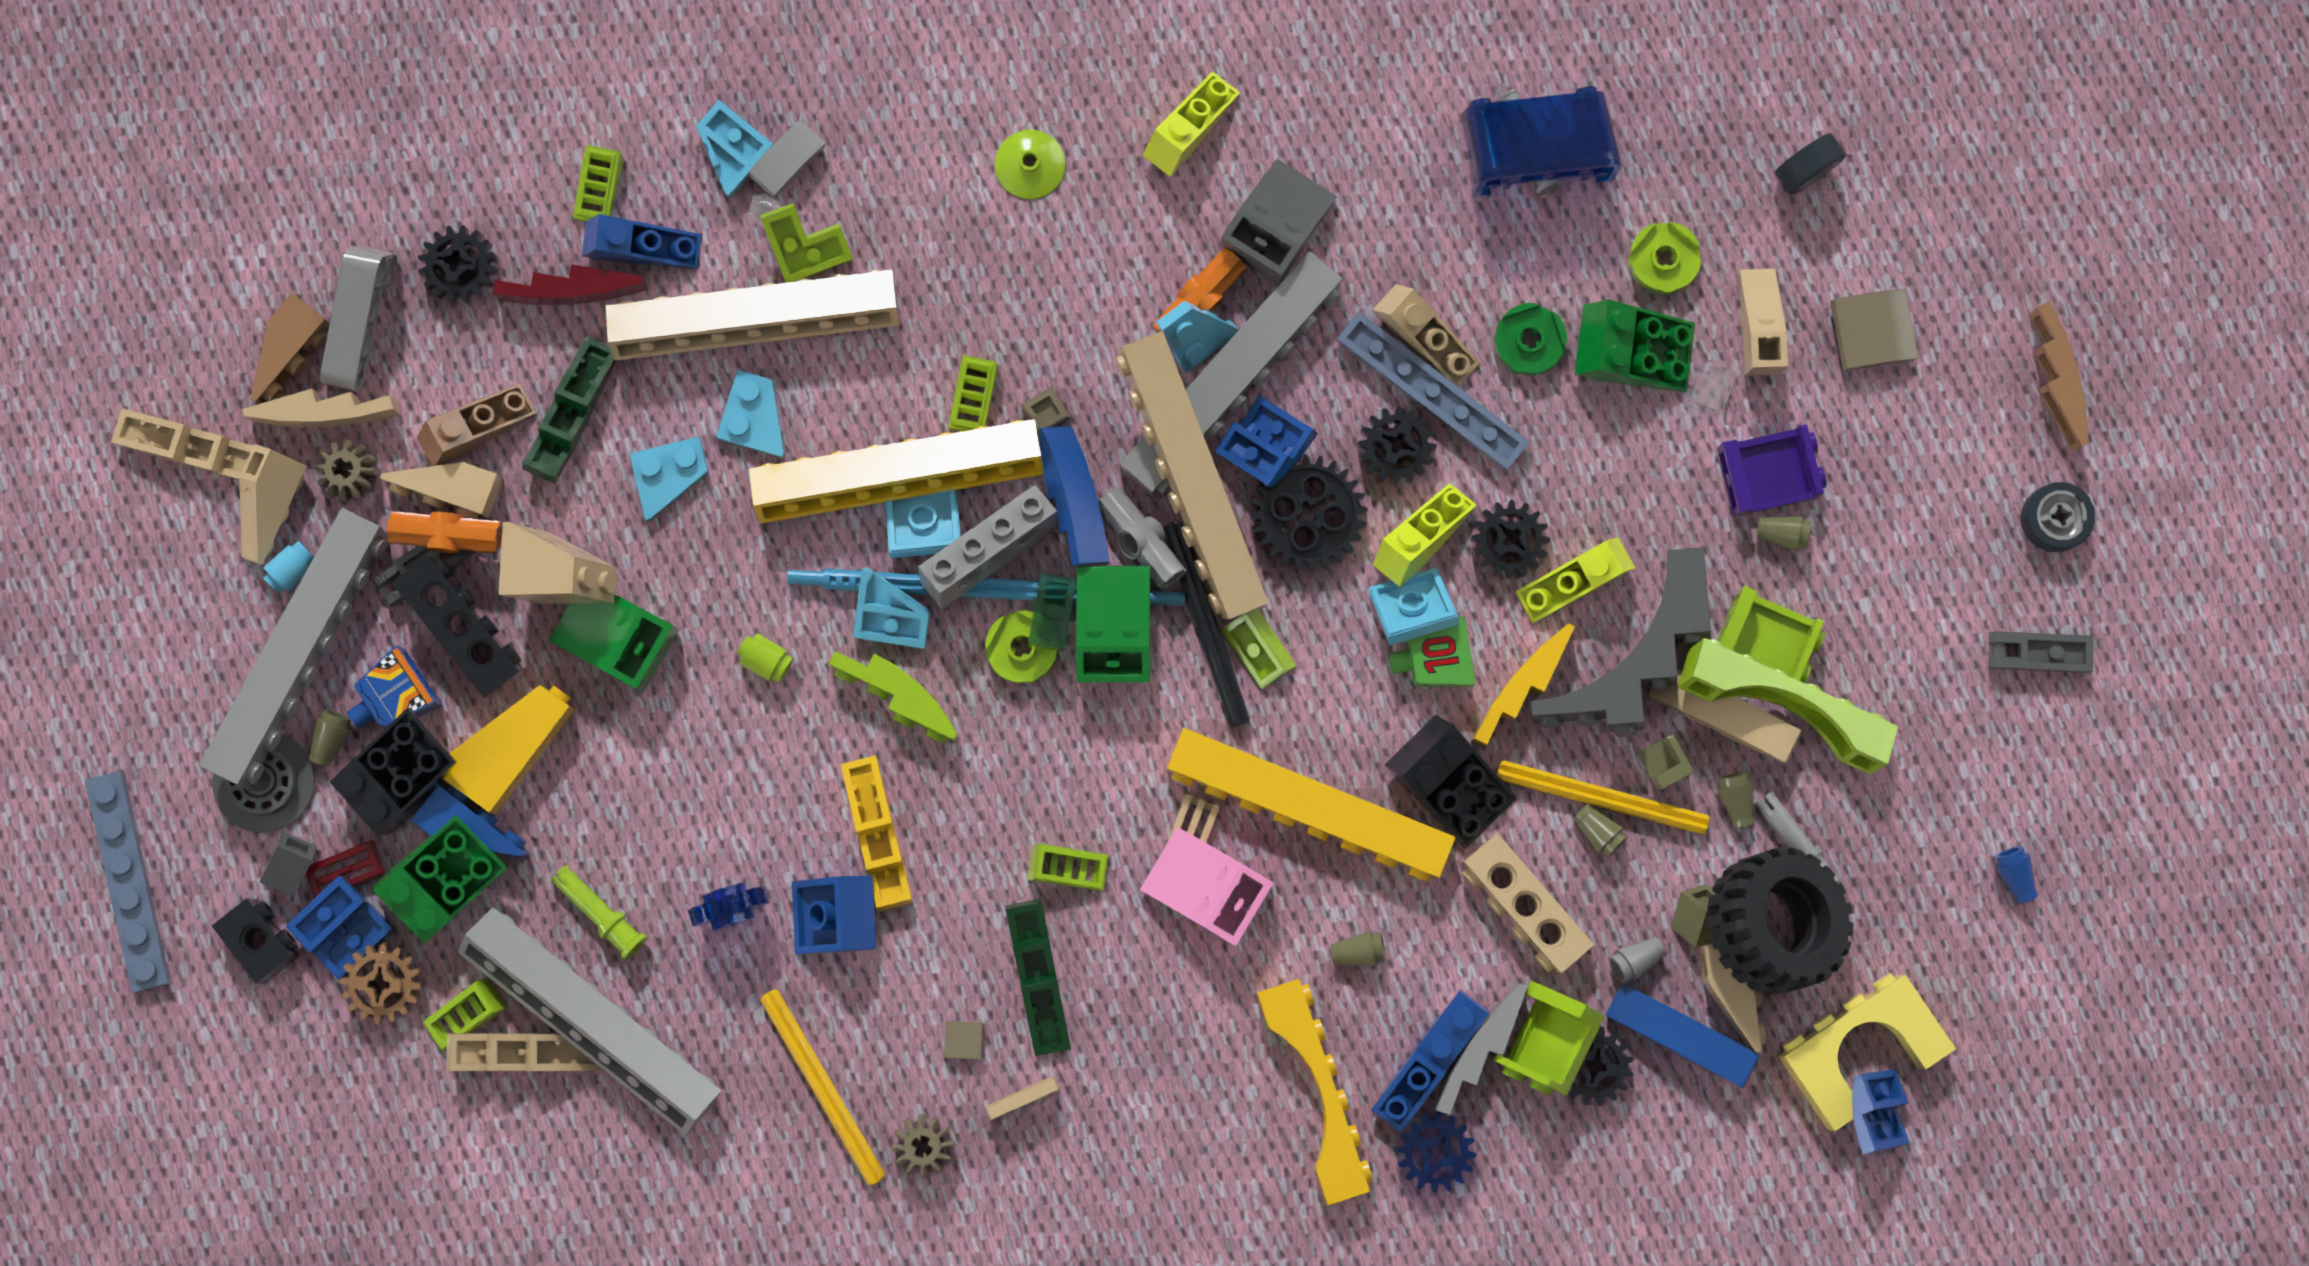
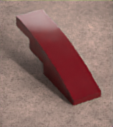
[492,264,647,305]

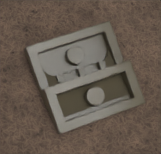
[1830,289,1919,370]

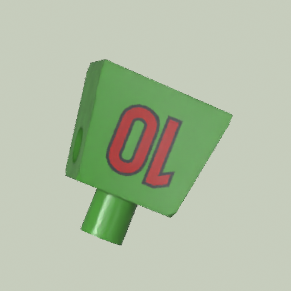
[1388,616,1476,688]

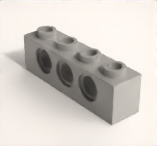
[918,485,1058,609]

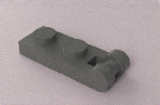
[1988,631,2093,673]

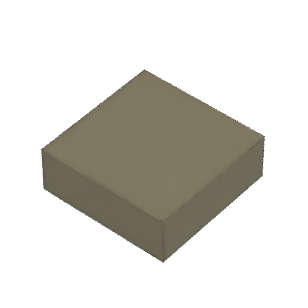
[1021,386,1070,435]
[944,1021,983,1060]

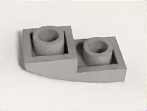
[748,120,826,198]

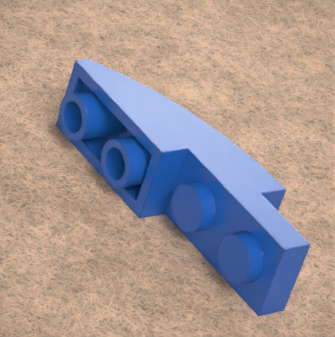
[1371,989,1490,1132]

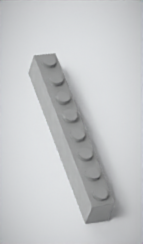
[1120,251,1342,497]
[199,508,388,790]
[458,907,721,1136]

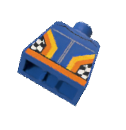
[347,645,442,729]

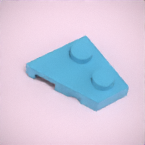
[696,100,773,199]
[1156,301,1239,373]
[716,370,785,459]
[630,436,709,522]
[853,567,931,649]

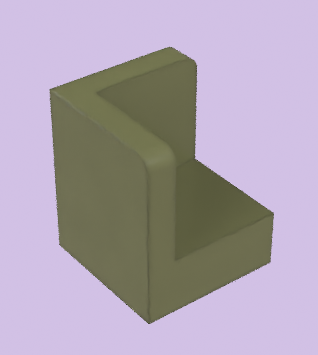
[1637,734,1694,791]
[1671,884,1716,948]

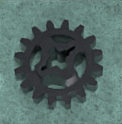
[418,225,498,304]
[1357,406,1437,486]
[1470,500,1550,580]
[1568,1026,1634,1106]

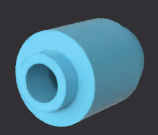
[263,541,314,594]

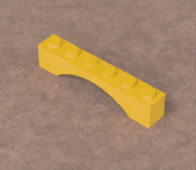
[1256,979,1373,1206]

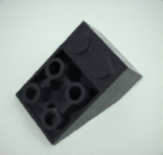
[330,708,457,837]
[1385,715,1517,849]

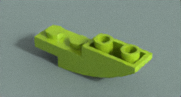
[829,651,958,745]

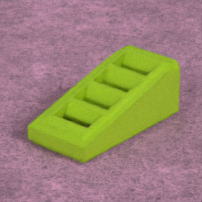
[573,145,624,222]
[948,355,999,432]
[1027,843,1109,891]
[423,978,507,1052]

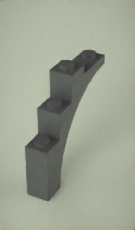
[1531,547,1711,737]

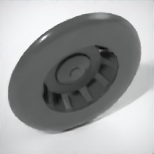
[212,734,314,833]

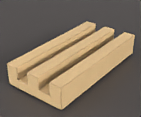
[1167,794,1220,843]
[986,1076,1060,1120]

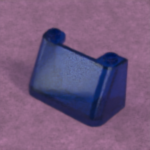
[1462,86,1621,197]

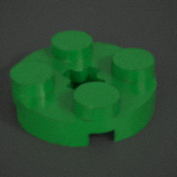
[1494,303,1567,376]

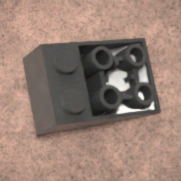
[1220,159,1337,285]

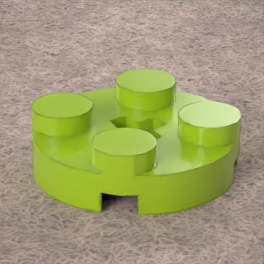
[1628,222,1701,295]
[985,610,1058,684]

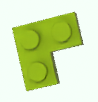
[760,203,853,283]

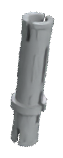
[1754,791,1840,882]

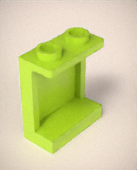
[1717,586,1826,683]
[1493,980,1605,1096]

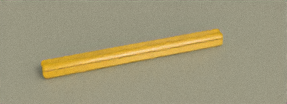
[1497,761,1709,834]
[760,989,885,1186]

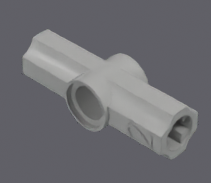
[1098,487,1187,590]

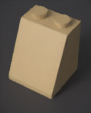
[498,522,617,604]

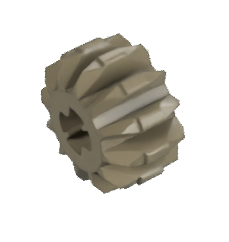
[315,440,379,502]
[891,1114,955,1178]

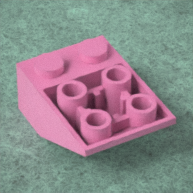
[1140,827,1273,946]

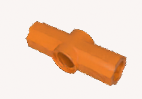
[1152,247,1247,332]
[387,511,502,554]

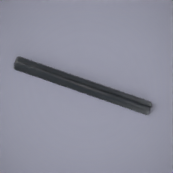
[1163,521,1250,727]

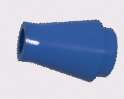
[1995,846,2038,903]

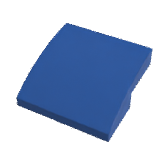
[1214,395,1318,488]
[285,875,395,980]
[1852,1069,1910,1155]

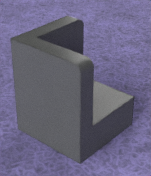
[259,831,317,896]

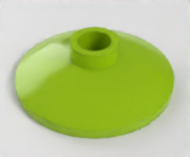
[995,130,1066,199]

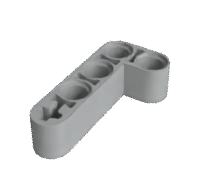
[320,245,398,392]

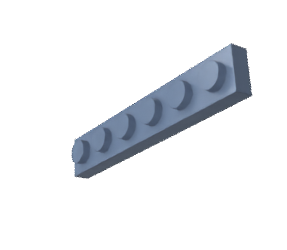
[1336,311,1529,472]
[84,771,171,993]

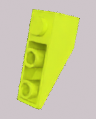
[1142,71,1240,177]
[1373,483,1477,587]
[1516,537,1635,623]

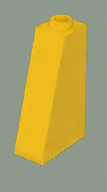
[444,685,575,815]

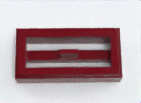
[306,840,386,898]

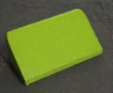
[1221,608,1296,689]

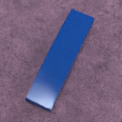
[1038,427,1110,566]
[1606,983,1760,1089]

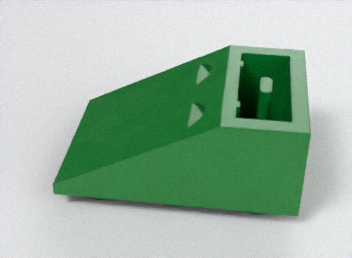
[1574,299,1695,392]
[1076,566,1151,682]
[548,594,679,693]
[373,814,508,944]

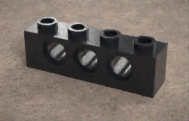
[392,556,522,698]

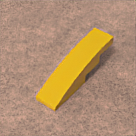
[1471,623,1575,747]
[841,755,913,912]

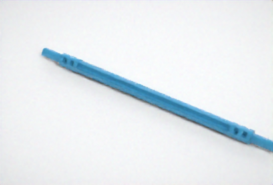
[787,568,1185,606]

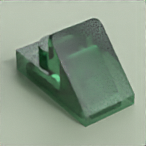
[1027,572,1077,652]

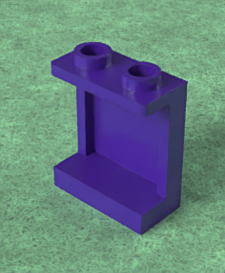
[1717,424,1827,517]

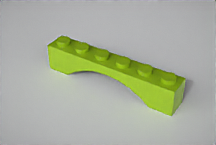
[1678,638,1898,775]

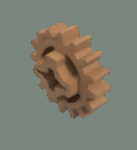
[339,943,423,1024]

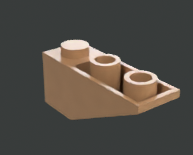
[251,293,330,404]
[416,383,537,466]

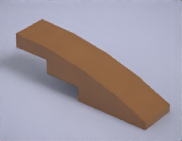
[2028,301,2089,452]

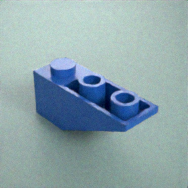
[582,214,702,269]
[411,785,530,858]

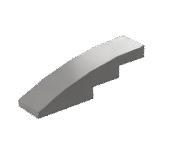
[1433,983,1528,1115]

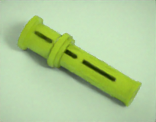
[550,865,648,961]

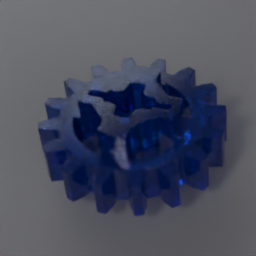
[688,882,770,931]
[1395,1111,1477,1193]

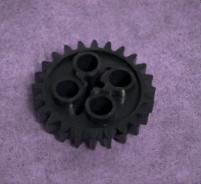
[1250,455,1368,573]

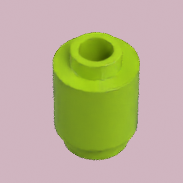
[737,633,794,683]

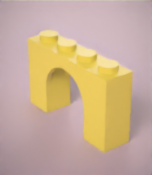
[1778,973,1956,1131]

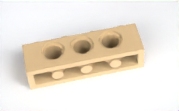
[1461,833,1594,974]

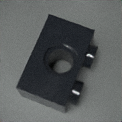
[212,898,300,984]

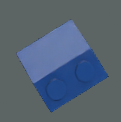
[792,876,876,954]

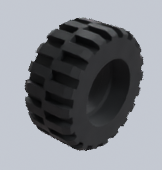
[1707,847,1854,994]

